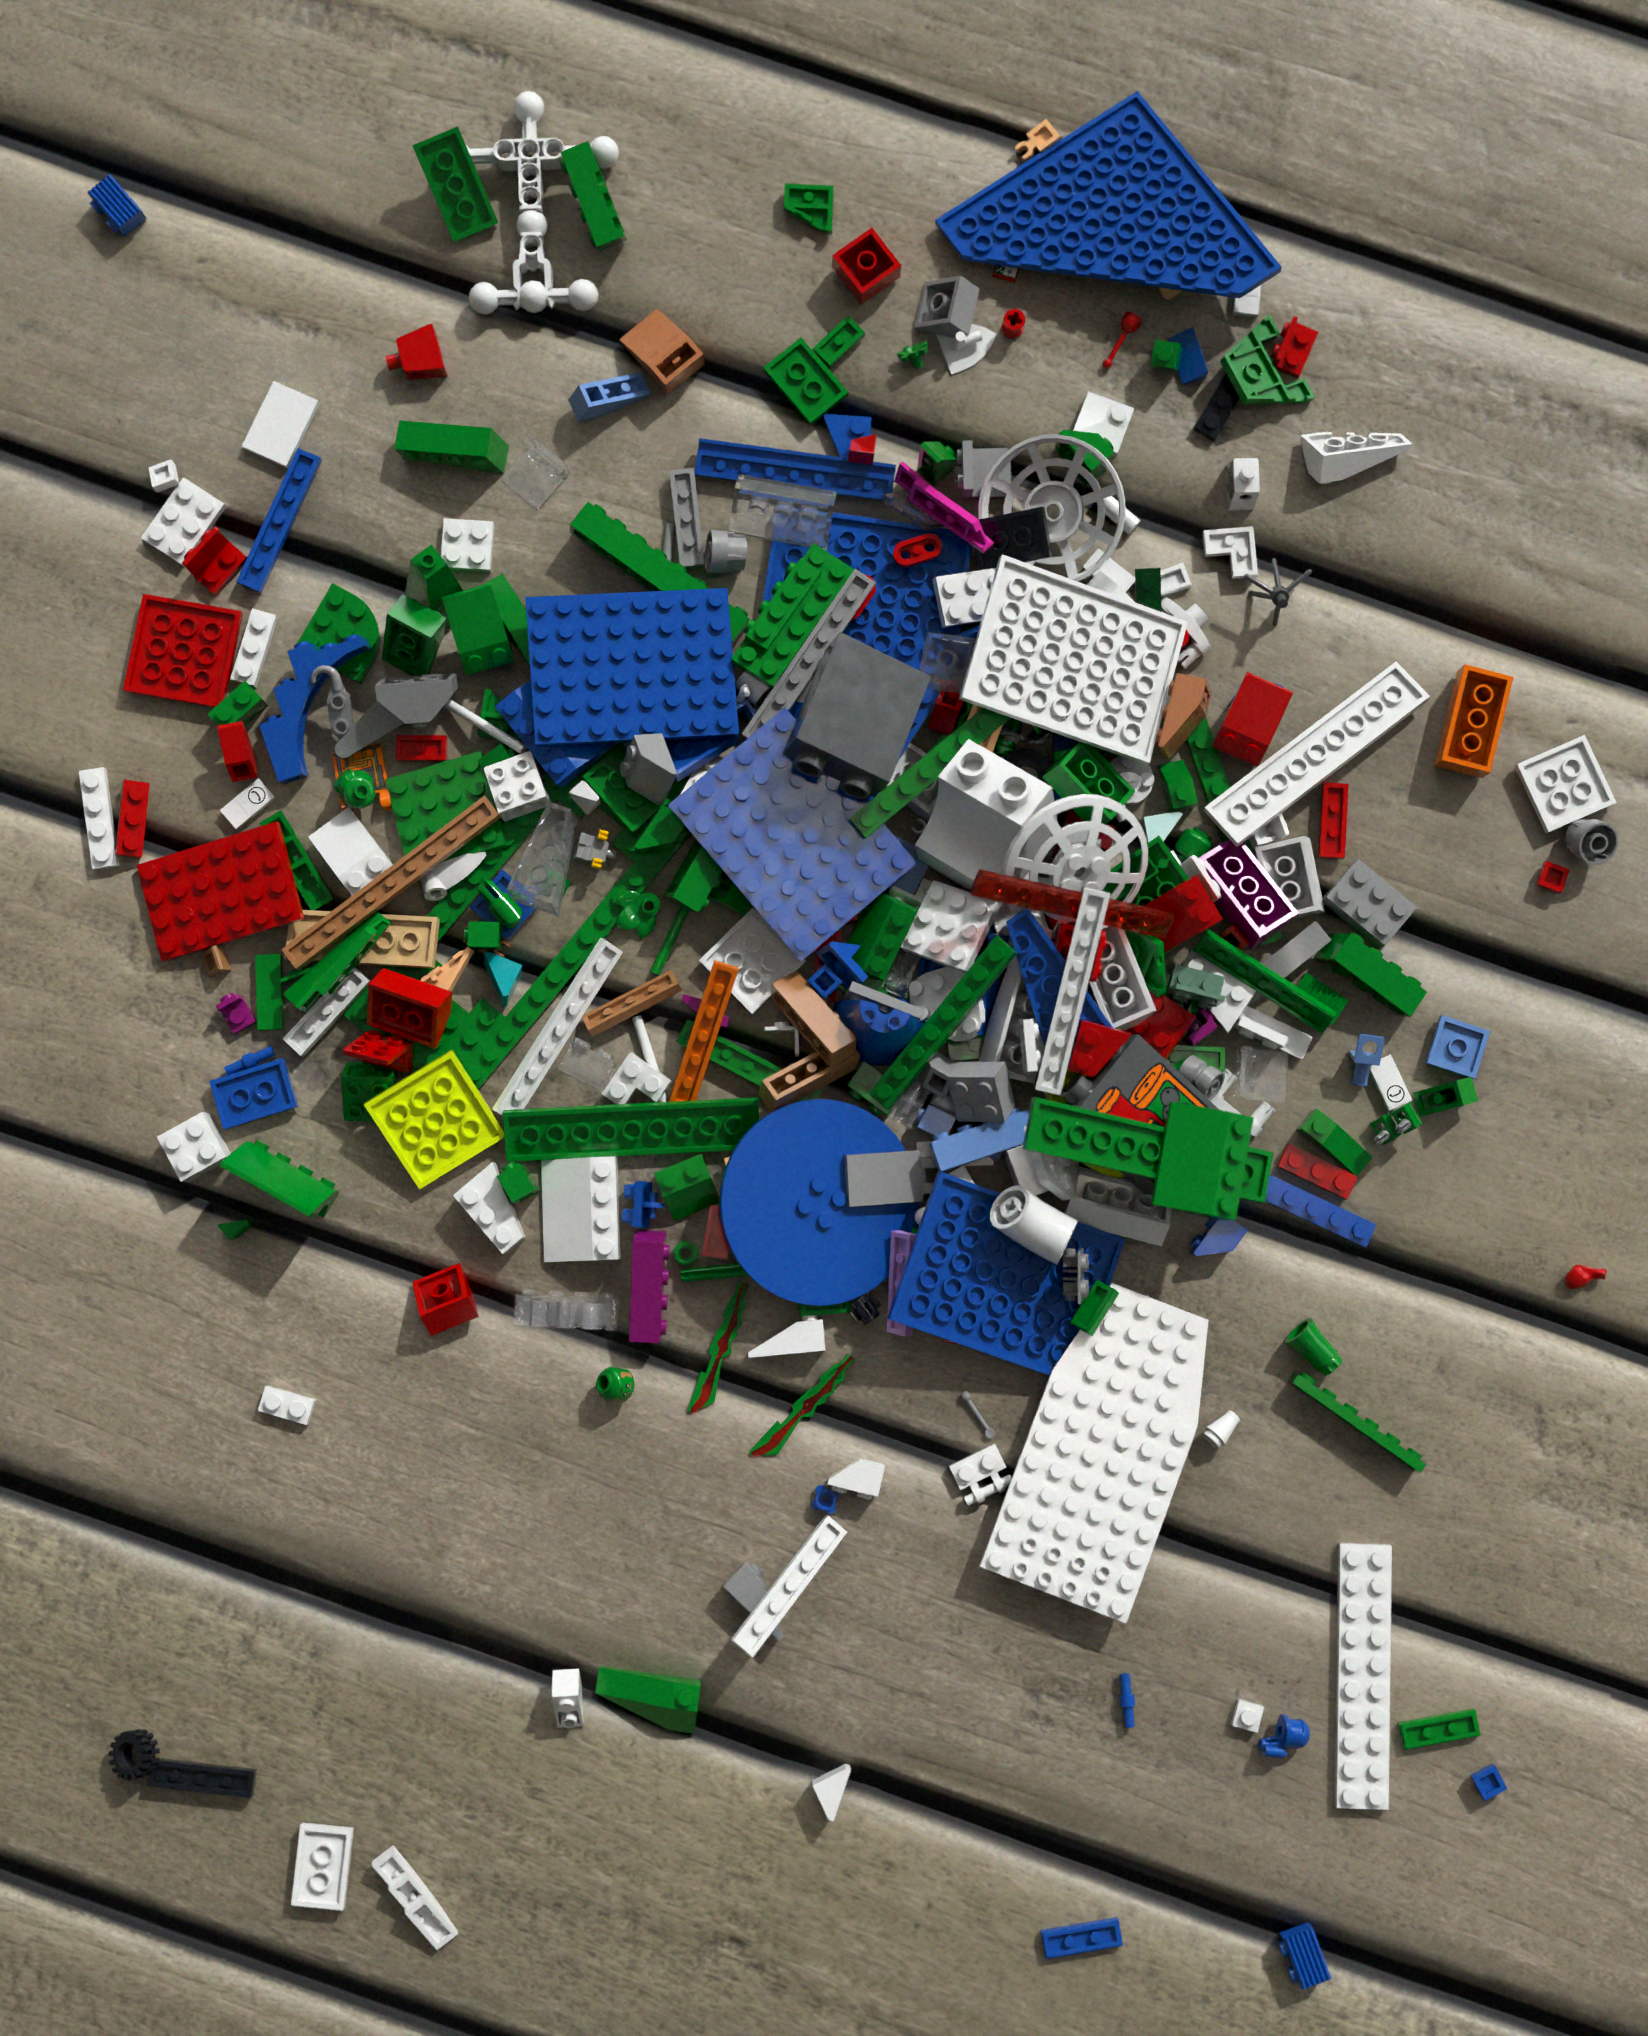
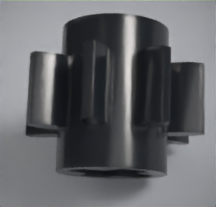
[850,1294,881,1325]

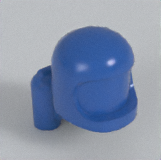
[1258,1714,1310,1759]

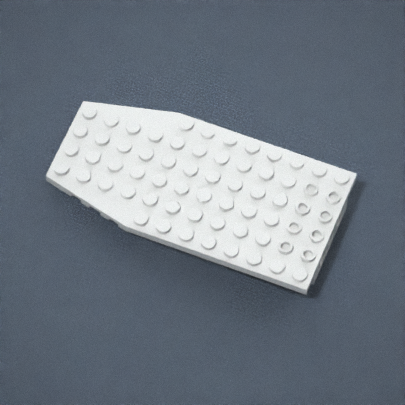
[979,1283,1209,1623]

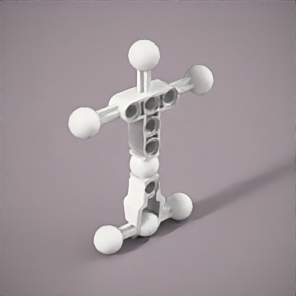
[466,91,619,315]

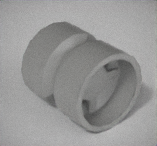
[1178,1055,1225,1100]

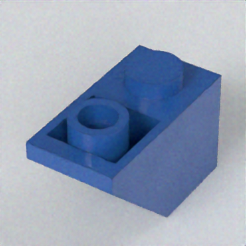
[1189,1218,1248,1256]

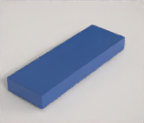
[1041,1917,1123,1959]

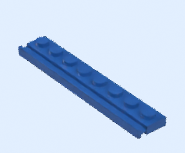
[695,438,896,502]

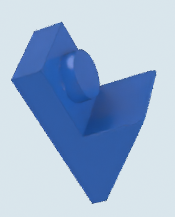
[815,942,868,989]

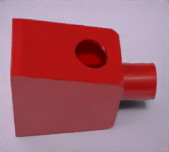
[385,323,447,380]

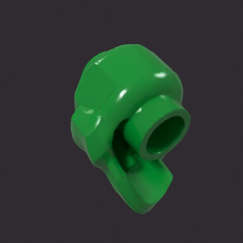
[334,770,376,809]

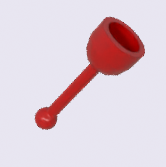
[1102,311,1143,369]

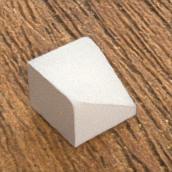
[569,780,601,815]

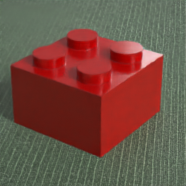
[832,227,902,305]

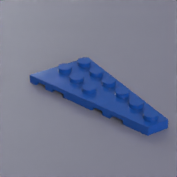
[1006,907,1113,1068]

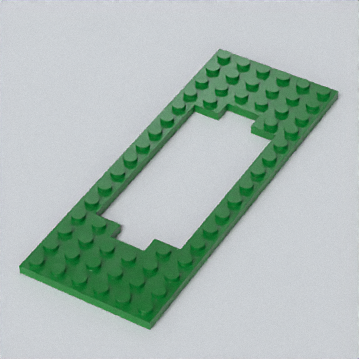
[344,743,692,1090]

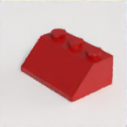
[367,968,452,1049]

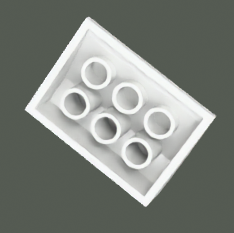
[541,1156,621,1262]

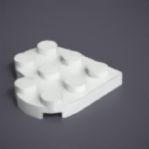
[909,966,985,1041]

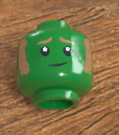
[596,1367,635,1402]

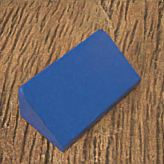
[1167,327,1208,385]

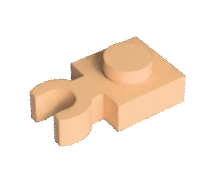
[1015,119,1061,163]

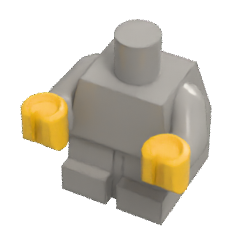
[572,829,617,869]

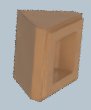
[202,945,232,977]

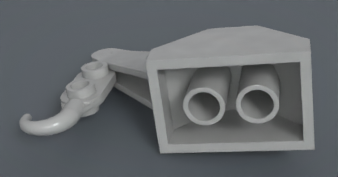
[311,665,458,758]

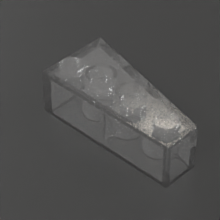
[507,802,577,916]
[514,1289,620,1331]

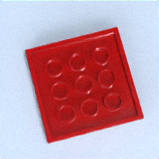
[123,594,243,708]

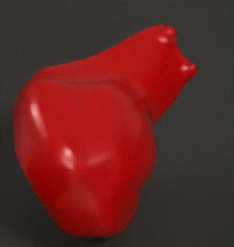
[1565,1265,1607,1289]

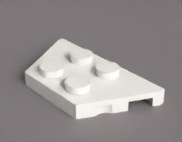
[1024,1126,1079,1201]

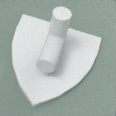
[936,324,996,375]

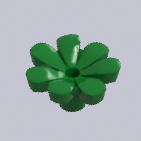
[897,341,928,369]

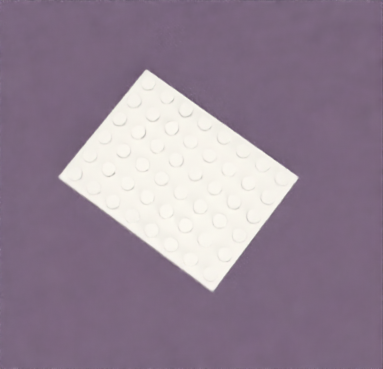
[959,554,1188,765]

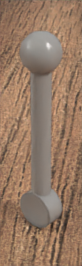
[961,1391,995,1438]

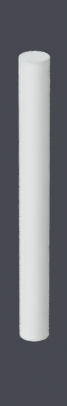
[445,699,527,754]
[632,1015,669,1102]

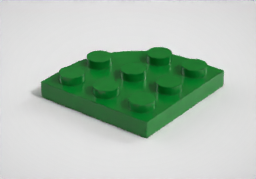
[297,583,381,685]

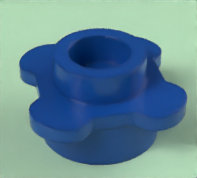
[811,1485,840,1514]

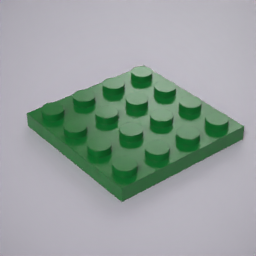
[385,751,507,862]

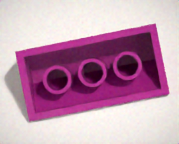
[1199,839,1298,949]

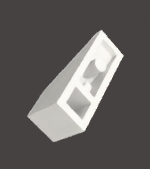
[748,1315,826,1358]

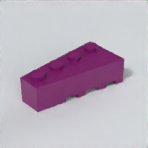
[629,1229,670,1343]

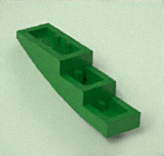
[481,573,530,666]
[259,810,334,910]

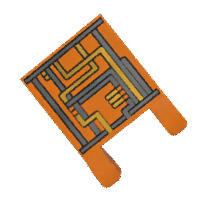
[332,743,393,812]

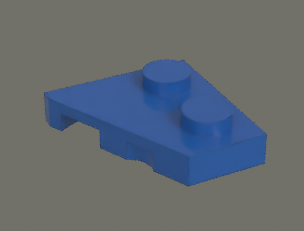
[824,414,871,458]

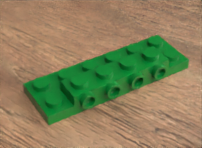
[731,543,854,689]

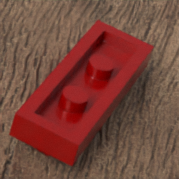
[115,779,150,858]
[1318,782,1349,860]
[1277,1143,1358,1200]

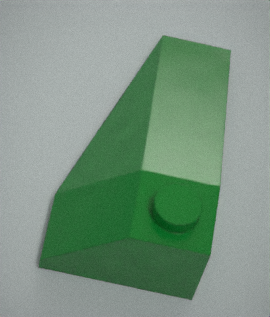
[595,1666,702,1734]

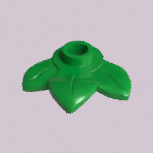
[616,891,661,939]

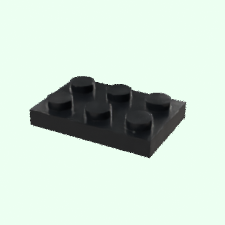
[975,507,1052,570]

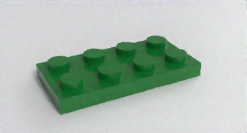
[412,126,499,242]

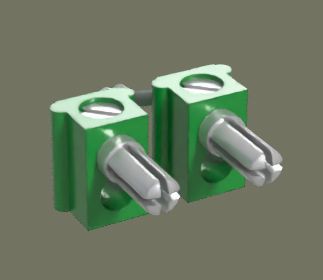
[1370,1102,1423,1145]

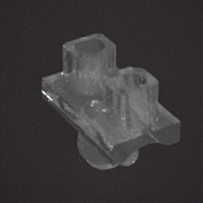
[888,1080,930,1129]

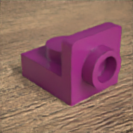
[215,993,257,1035]
[1183,1008,1218,1046]

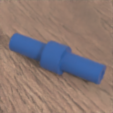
[224,1046,275,1075]
[1119,1673,1135,1728]

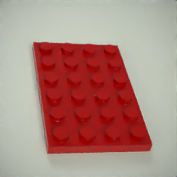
[137,822,305,962]

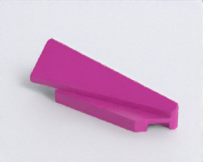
[894,461,994,554]

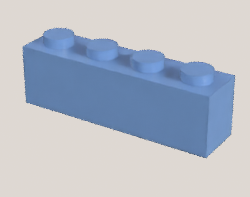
[929,1107,1029,1172]

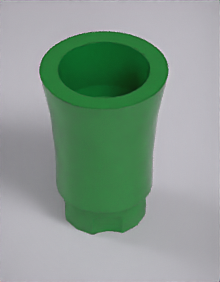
[1285,1318,1343,1376]

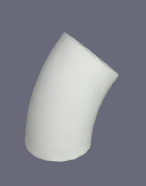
[990,1186,1078,1265]

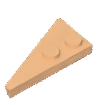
[420,947,474,992]

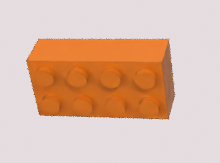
[1434,664,1514,778]

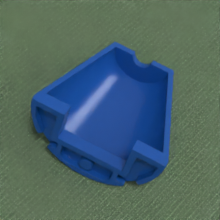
[833,999,924,1066]

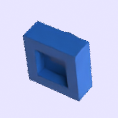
[1470,1763,1507,1801]

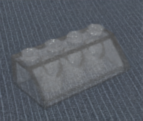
[729,474,837,550]

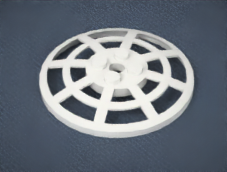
[978,434,1126,582]
[1002,794,1148,939]

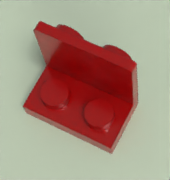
[182,527,247,596]
[343,1030,413,1073]

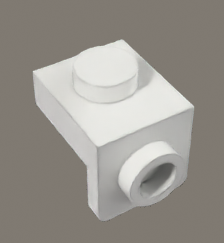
[1249,813,1289,848]

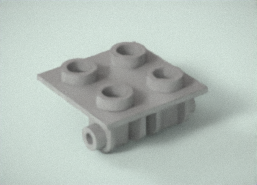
[1062,1248,1089,1304]

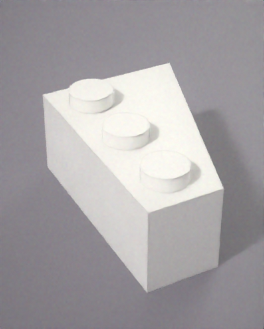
[453,1162,526,1254]

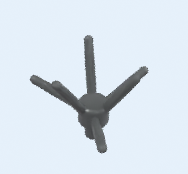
[1244,558,1312,626]

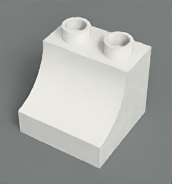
[915,739,1058,906]

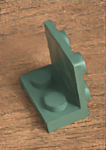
[1167,964,1226,1010]

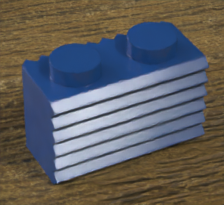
[88,174,147,237]
[1278,1922,1331,1990]

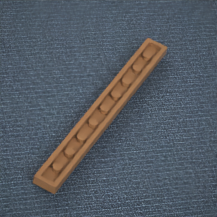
[281,795,501,971]

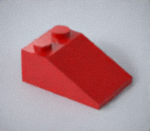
[1212,672,1293,767]
[1130,875,1223,953]

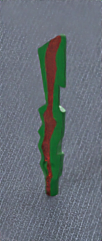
[688,1281,749,1413]
[750,1353,855,1455]

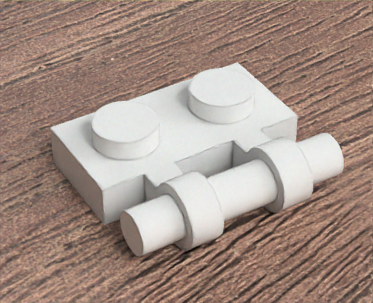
[949,1443,1012,1506]

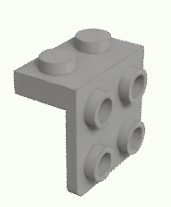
[956,441,1011,499]

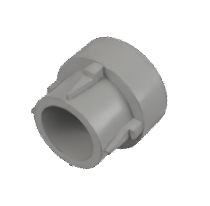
[705,530,747,574]
[1565,819,1619,865]

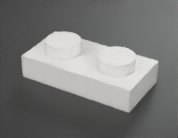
[258,1385,316,1425]

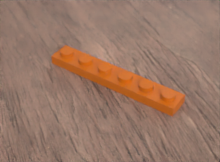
[669,960,739,1102]

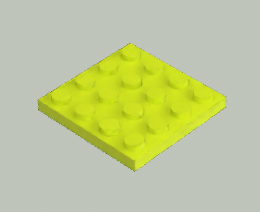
[364,1050,504,1189]

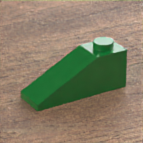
[917,442,957,487]
[1296,1109,1372,1176]

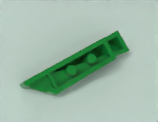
[284,912,392,1012]

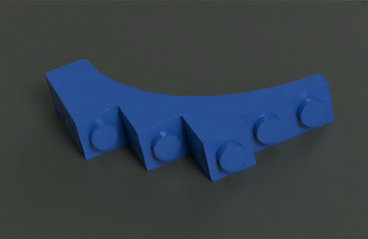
[259,634,370,784]

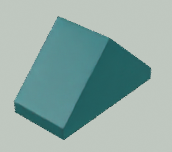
[484,952,522,1007]

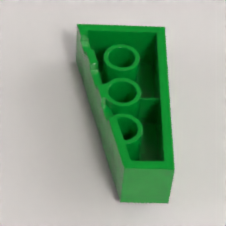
[394,420,509,474]
[1314,932,1427,1017]

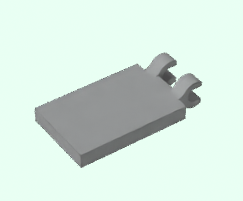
[844,1150,937,1207]

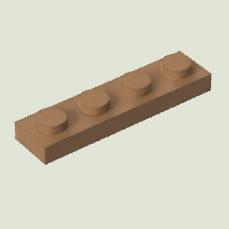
[582,970,682,1037]

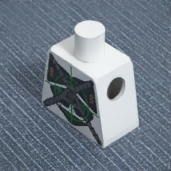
[1226,458,1260,511]

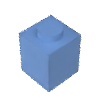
[915,1104,956,1136]

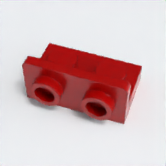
[1270,316,1318,379]

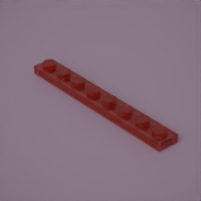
[971,869,1175,939]

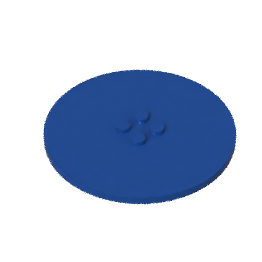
[719,1099,919,1305]

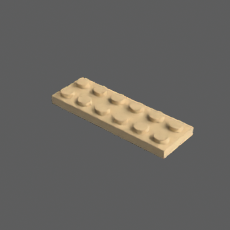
[284,910,440,969]

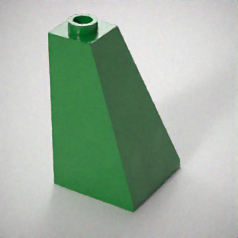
[405,544,463,630]

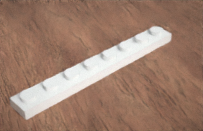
[1035,887,1110,1095]
[492,937,623,1116]

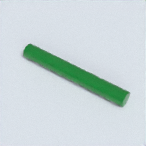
[650,906,689,976]

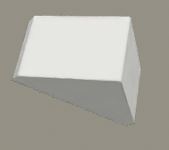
[812,1764,851,1822]

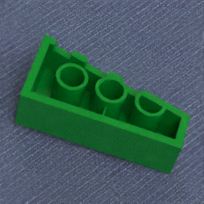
[559,141,627,251]

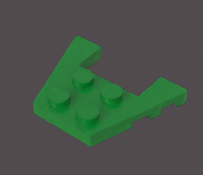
[1220,315,1315,404]

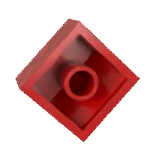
[412,1263,479,1336]

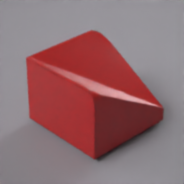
[848,435,877,465]

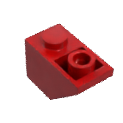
[217,721,257,782]

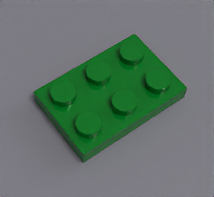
[763,337,849,426]

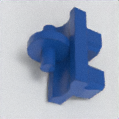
[622,1181,664,1228]

